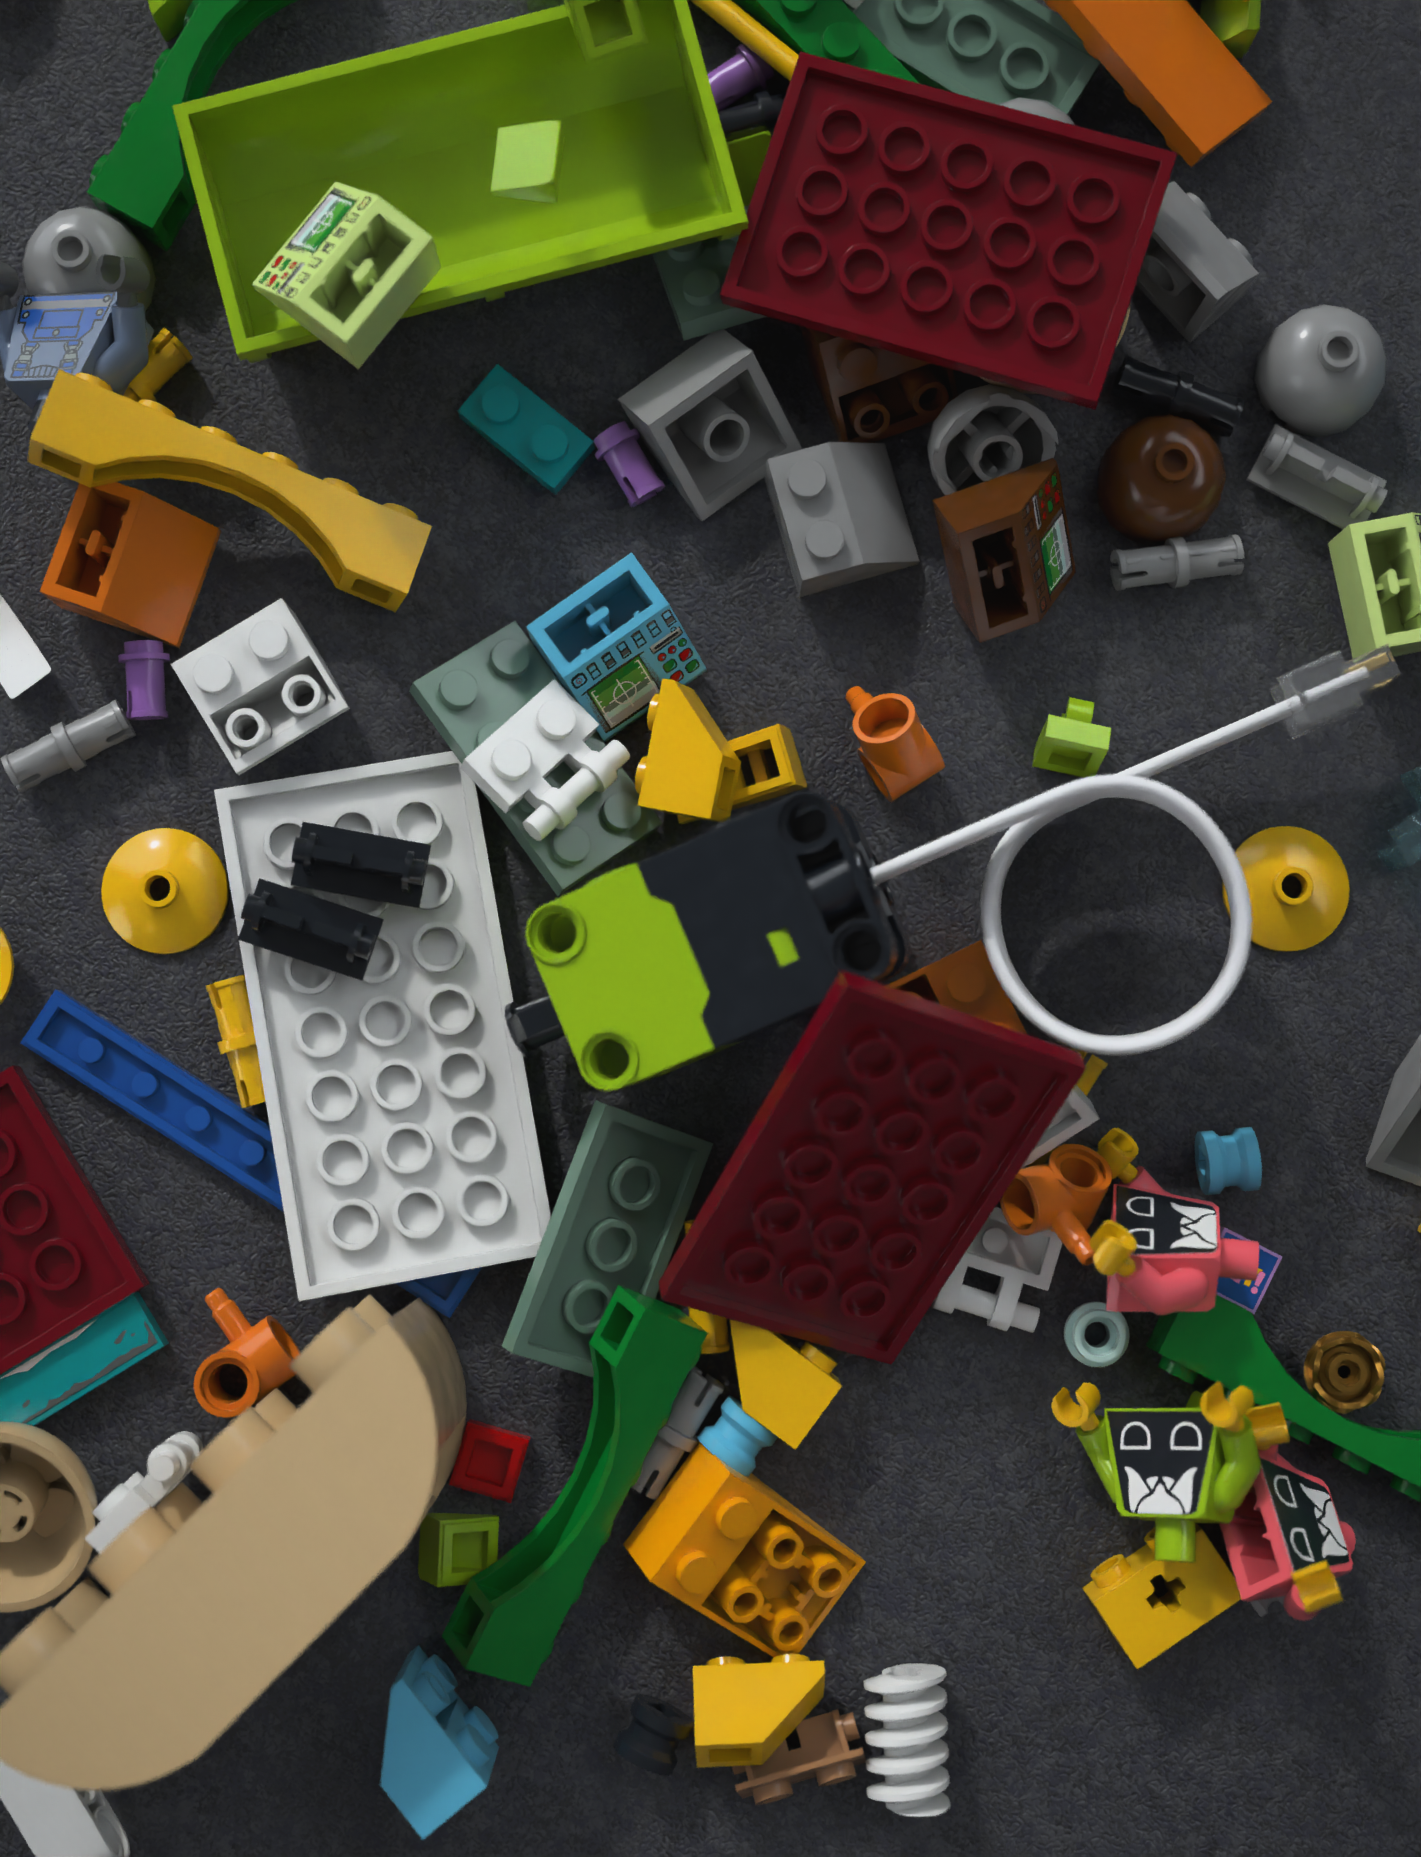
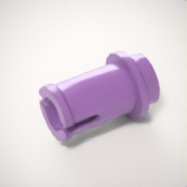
[708,44,774,111]
[593,421,665,507]
[118,640,170,720]

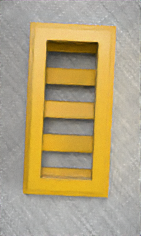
[677,724,807,824]

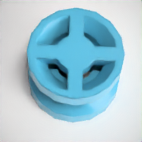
[1195,1127,1262,1195]
[697,1395,778,1477]

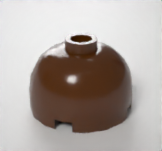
[1097,415,1226,544]

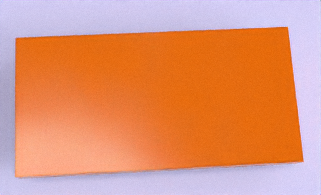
[1044,0,1273,168]

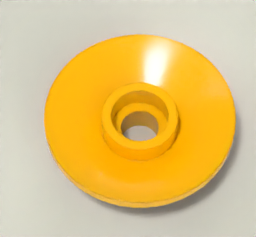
[1222,826,1350,952]
[101,828,229,954]

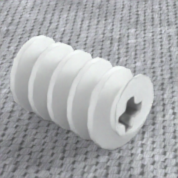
[864,1663,950,1817]

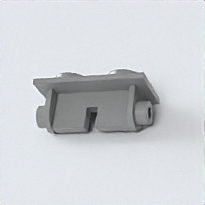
[1247,424,1388,529]

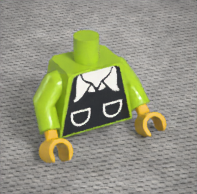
[1051,1381,1261,1563]

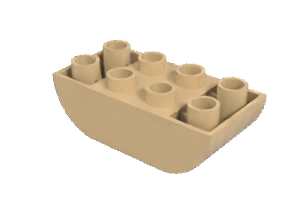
[0,1294,467,1790]

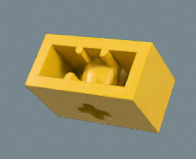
[1082,1524,1241,1670]

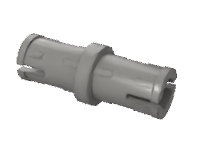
[1110,534,1244,591]
[0,699,136,794]
[632,1367,725,1500]

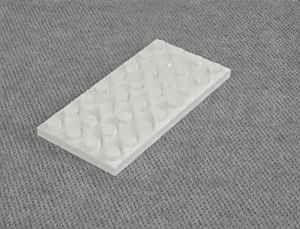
[214,751,551,1301]

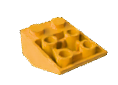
[623,1441,866,1658]

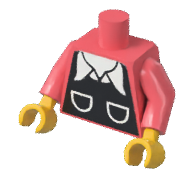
[1089,1128,1259,1316]
[1219,1402,1356,1621]

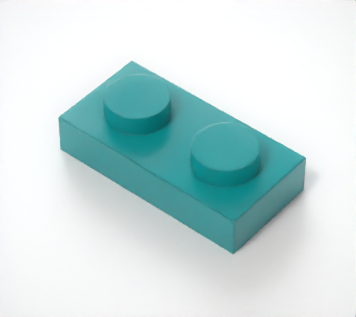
[457,364,595,495]

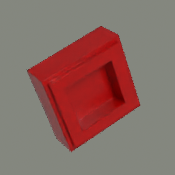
[449,1419,531,1503]

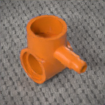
[845,686,945,802]
[1000,1144,1112,1265]
[194,1288,301,1418]

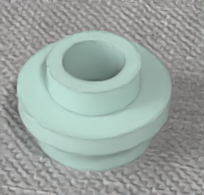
[1064,1302,1129,1367]

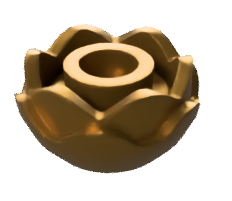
[1303,1331,1385,1414]

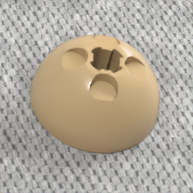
[0,1422,99,1612]

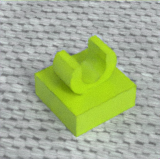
[1032,697,1111,778]

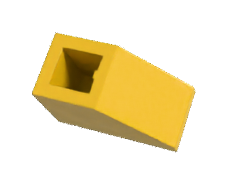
[635,678,741,823]
[729,1319,842,1450]
[693,1654,825,1768]

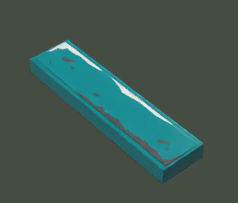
[0,1291,169,1426]

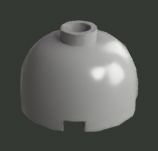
[22,206,156,311]
[1254,304,1388,437]
[927,384,1059,496]

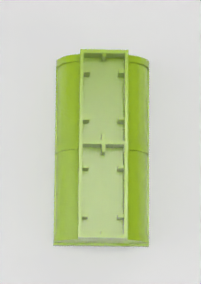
[172,0,748,363]

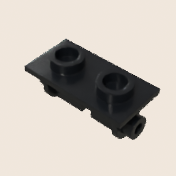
[291,822,431,908]
[238,878,384,981]

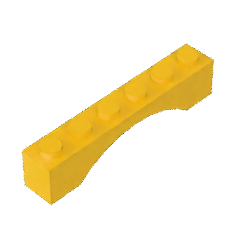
[27,369,432,612]

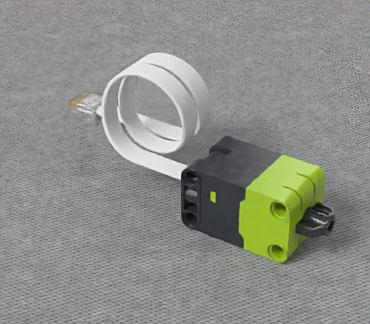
[505,644,1401,1091]

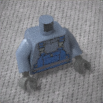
[0,254,154,432]

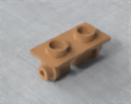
[732,1709,866,1805]

